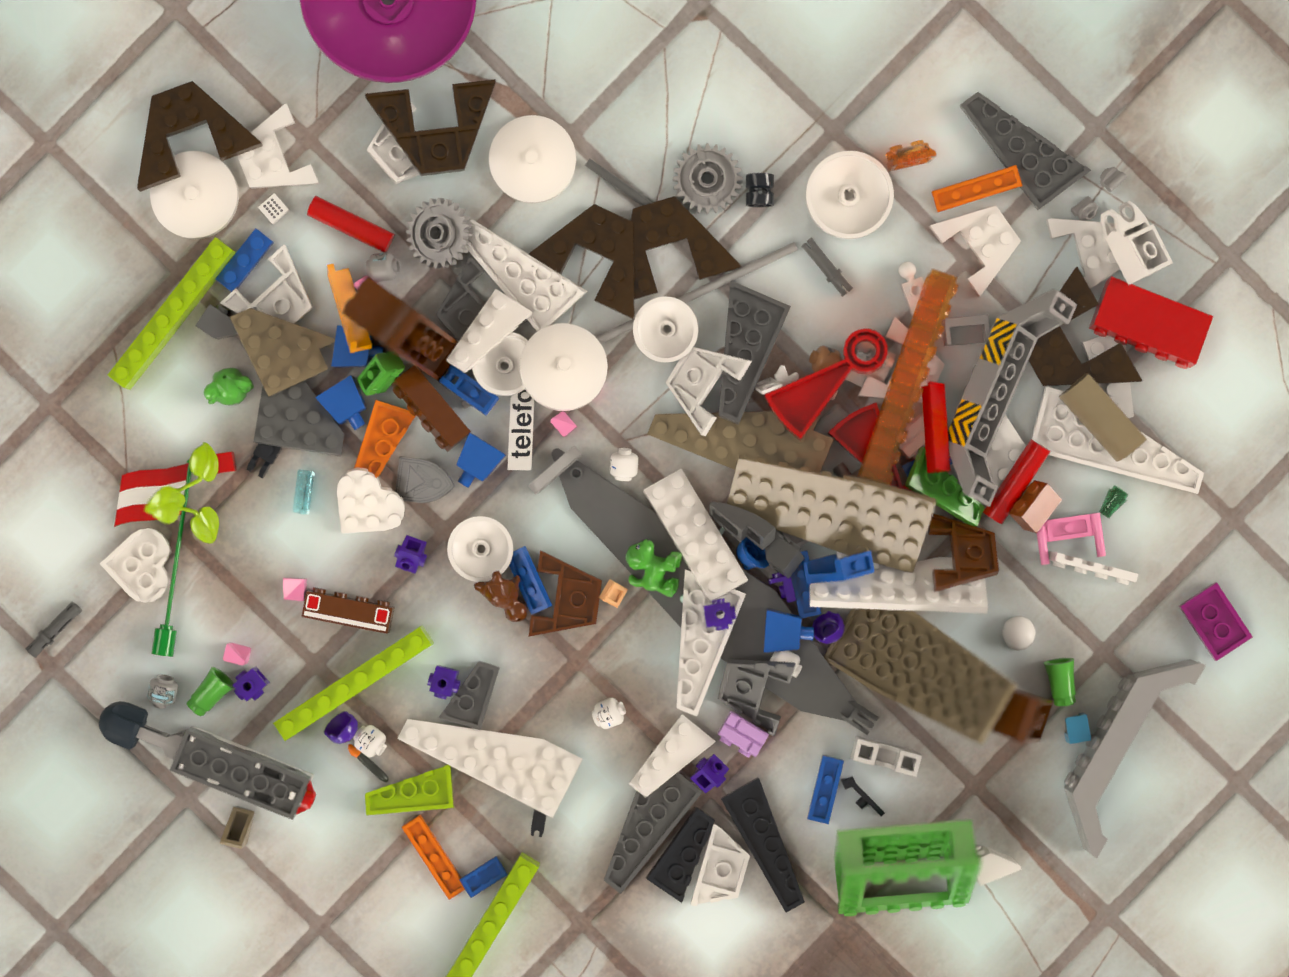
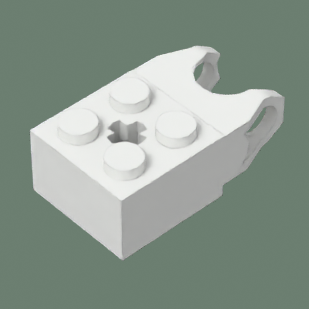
[1101,201,1173,285]

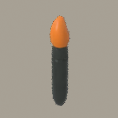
[348,744,389,782]

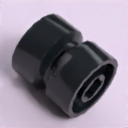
[746,173,774,207]

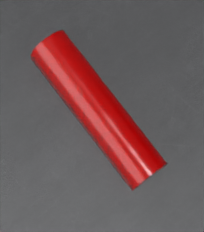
[307,196,395,253]
[983,439,1051,524]

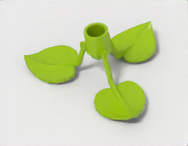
[144,442,219,544]

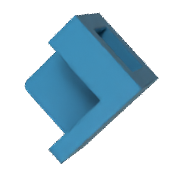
[1064,712,1091,744]

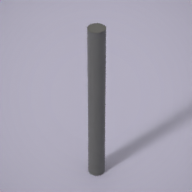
[585,159,653,206]

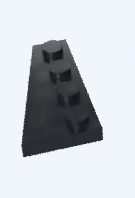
[646,807,715,903]

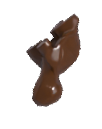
[474,571,527,622]

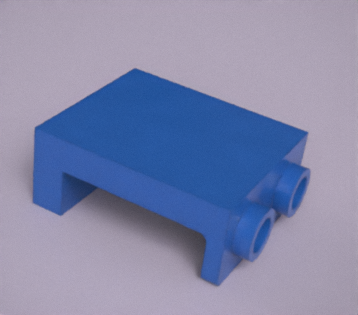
[803,551,875,584]

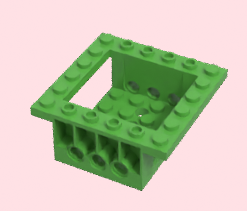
[834,820,982,916]

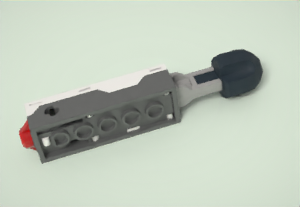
[99,701,316,820]

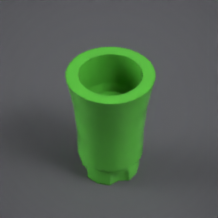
[1044,658,1076,706]
[187,667,234,717]

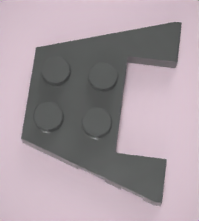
[436,257,528,341]
[717,659,796,736]

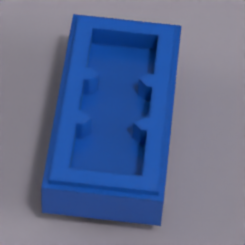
[459,856,508,898]

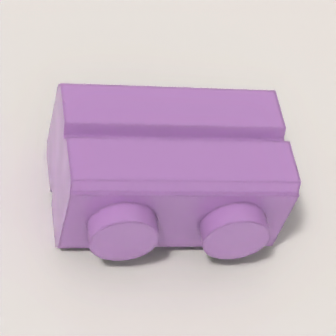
[718,711,769,758]

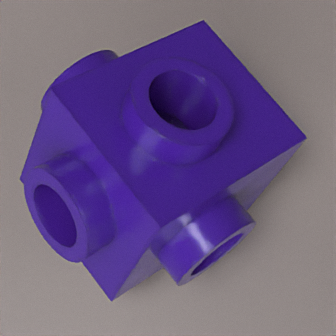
[394,535,427,574]
[703,598,736,631]
[427,665,460,700]
[233,666,270,702]
[690,754,729,794]

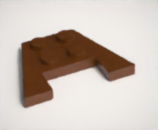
[928,513,999,592]
[528,550,602,637]

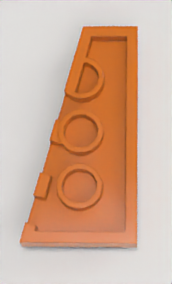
[354,400,416,478]

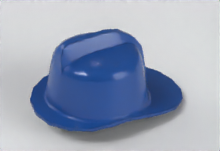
[736,537,769,570]

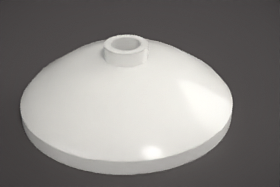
[633,296,699,362]
[472,332,528,396]
[447,516,513,582]

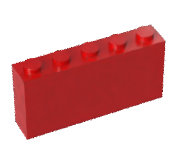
[1089,276,1214,369]

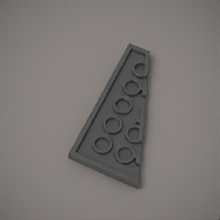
[959,92,1091,210]
[718,281,791,425]
[604,750,703,894]

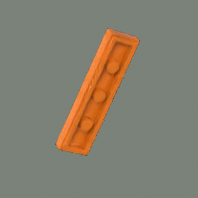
[932,165,1022,212]
[402,814,465,900]

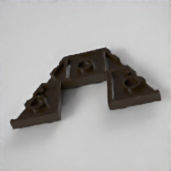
[365,79,496,176]
[137,81,263,192]
[631,196,741,300]
[528,204,635,320]
[1028,267,1143,386]

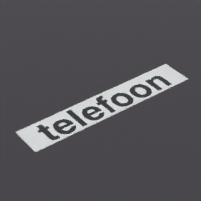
[508,389,534,470]

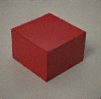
[216,451,237,474]

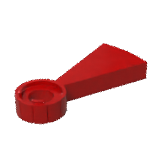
[765,328,888,441]
[828,402,915,493]

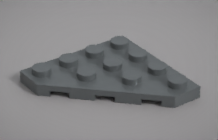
[253,381,344,457]

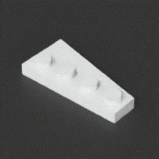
[447,289,532,373]
[1082,335,1134,418]
[1049,551,1138,585]
[628,715,716,797]

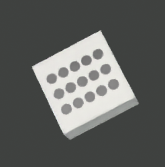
[258,193,290,225]

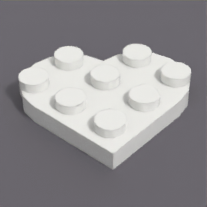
[337,467,405,533]
[100,528,171,603]

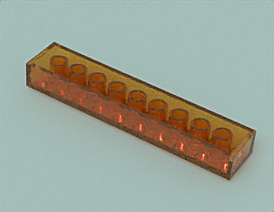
[857,269,959,485]

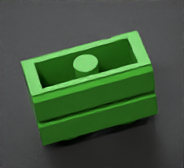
[357,351,405,396]

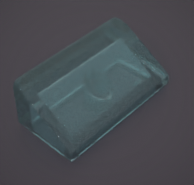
[293,469,314,514]

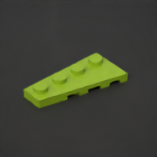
[365,765,454,816]

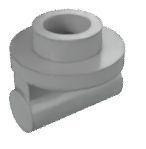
[1100,167,1127,192]
[1071,196,1098,221]

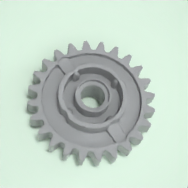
[672,143,743,214]
[406,198,473,269]

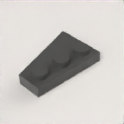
[439,661,500,730]

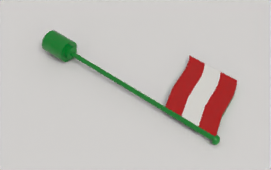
[114,459,192,657]

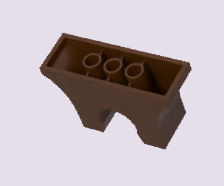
[342,276,458,381]
[990,688,1054,744]

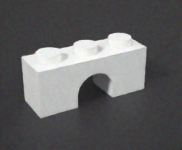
[850,736,922,777]

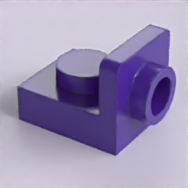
[768,572,796,602]

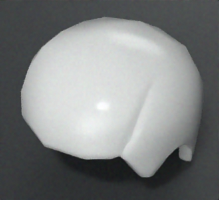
[1002,616,1036,651]

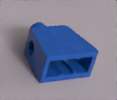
[331,325,384,368]
[316,375,367,430]
[456,433,506,488]
[764,608,814,652]

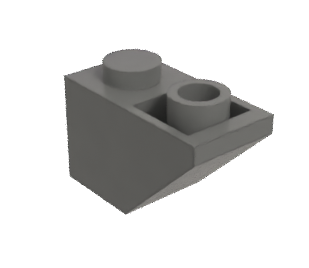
[195,304,238,340]
[765,531,804,579]

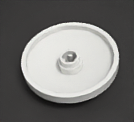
[489,115,576,203]
[150,151,239,239]
[806,151,894,239]
[519,323,608,411]

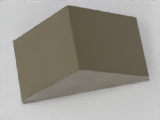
[220,806,254,849]

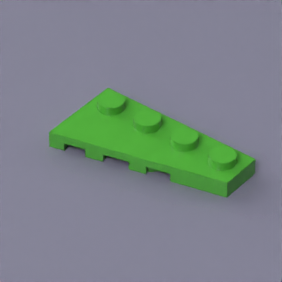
[905,447,985,527]

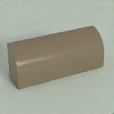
[1059,373,1147,462]

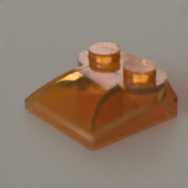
[886,140,937,172]

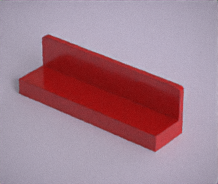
[921,381,951,474]

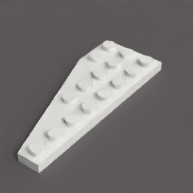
[1031,386,1204,494]
[809,557,988,613]
[397,719,583,818]

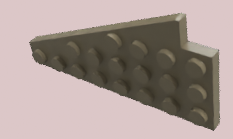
[647,411,834,473]

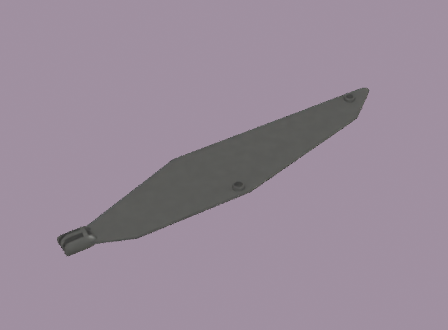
[551,448,879,735]

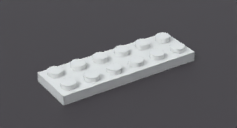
[643,469,748,603]

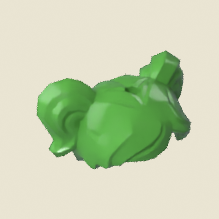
[204,368,254,405]

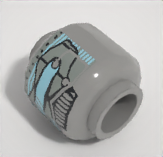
[366,252,400,282]
[147,675,178,709]

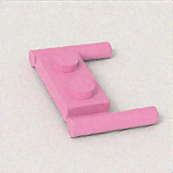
[1037,513,1106,565]

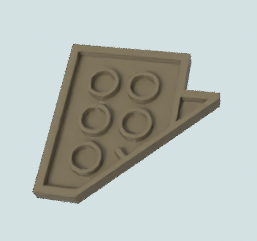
[230,308,335,397]

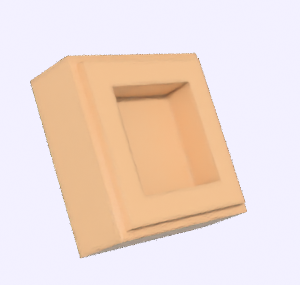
[599,579,628,608]

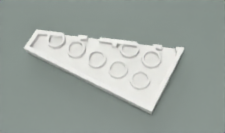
[466,220,588,332]
[676,569,746,716]

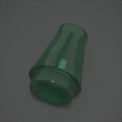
[1099,485,1129,519]

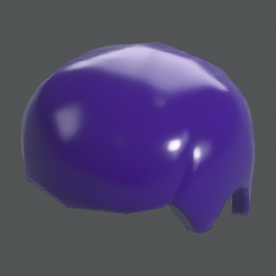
[812,611,845,644]
[324,711,358,744]

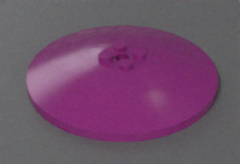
[300,0,476,83]

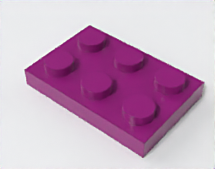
[1179,582,1253,661]

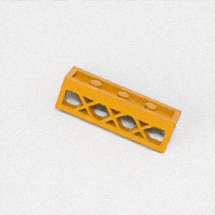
[327,264,372,353]

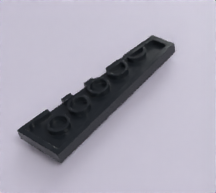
[721,777,805,913]

